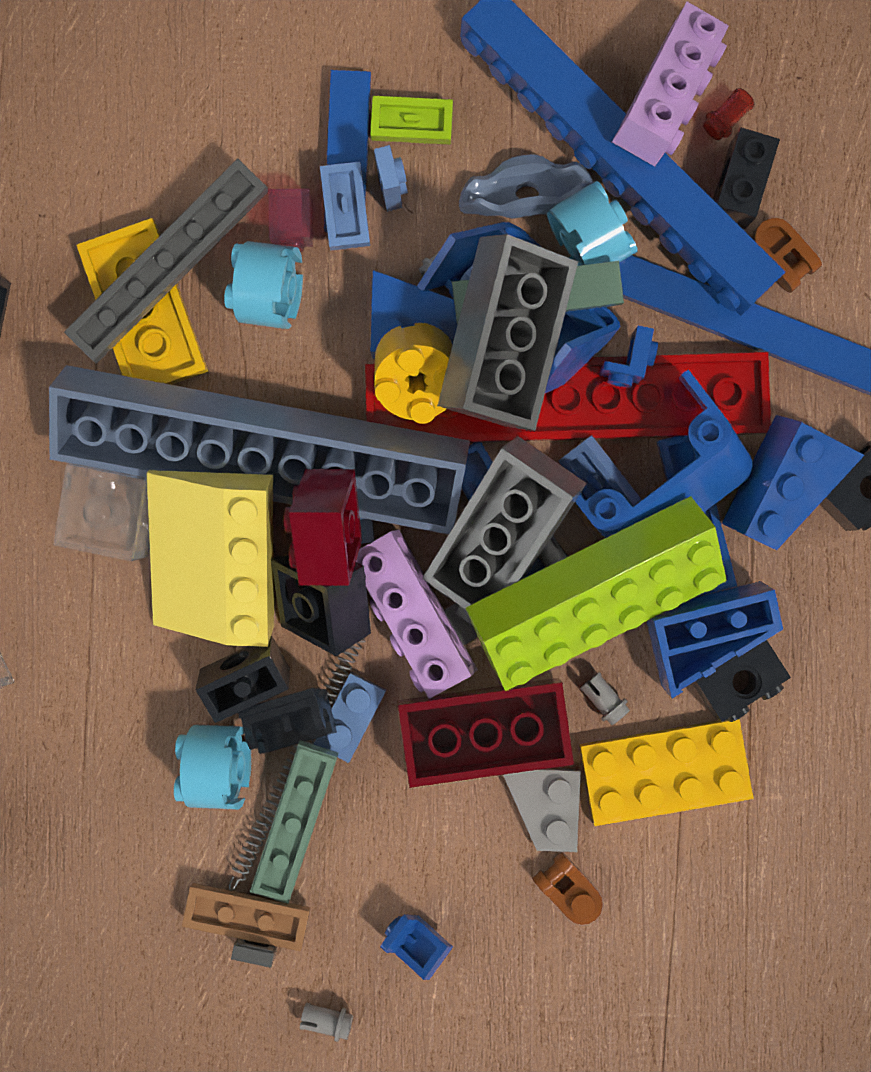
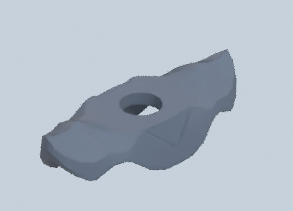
[459,154,593,219]

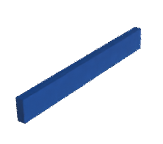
[619,255,871,396]

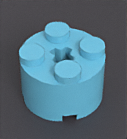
[547,181,638,266]
[224,241,303,329]
[174,725,251,810]

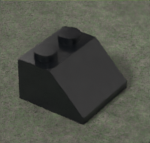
[271,555,371,656]

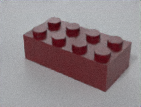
[398,678,574,788]

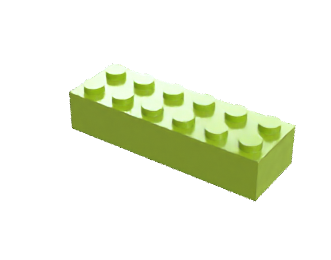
[466,496,727,691]

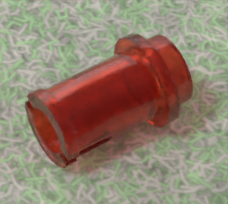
[703,88,755,141]

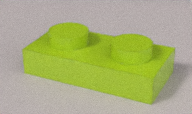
[371,96,453,145]

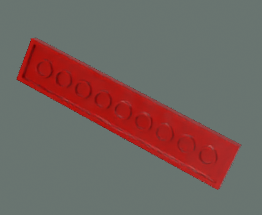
[365,352,771,443]

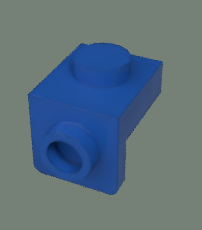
[599,326,658,387]
[380,914,453,980]

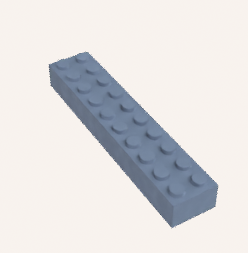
[49,365,470,534]

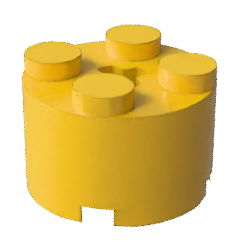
[374,323,453,424]

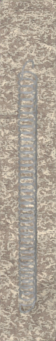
[229,622,371,891]

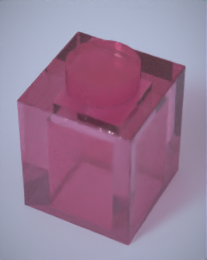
[268,189,314,252]

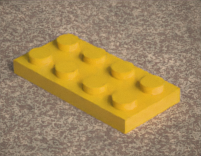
[76,218,208,385]
[579,719,754,826]

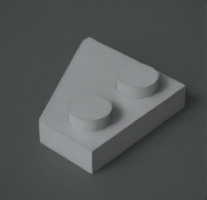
[503,768,581,852]

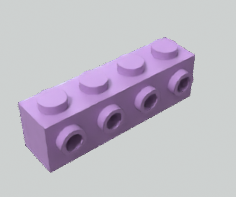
[612,2,729,166]
[356,529,477,699]

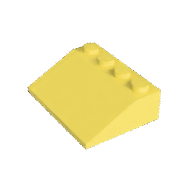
[147,470,274,647]

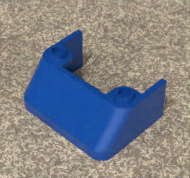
[417,222,620,393]
[575,370,753,538]

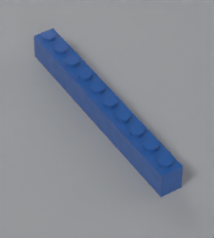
[460,0,785,316]

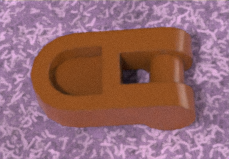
[752,218,822,293]
[532,852,603,925]

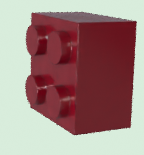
[284,469,362,586]

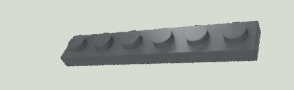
[64,158,269,363]

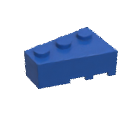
[370,270,458,359]
[721,415,864,550]
[646,581,783,699]

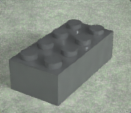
[437,234,578,431]
[422,436,587,609]

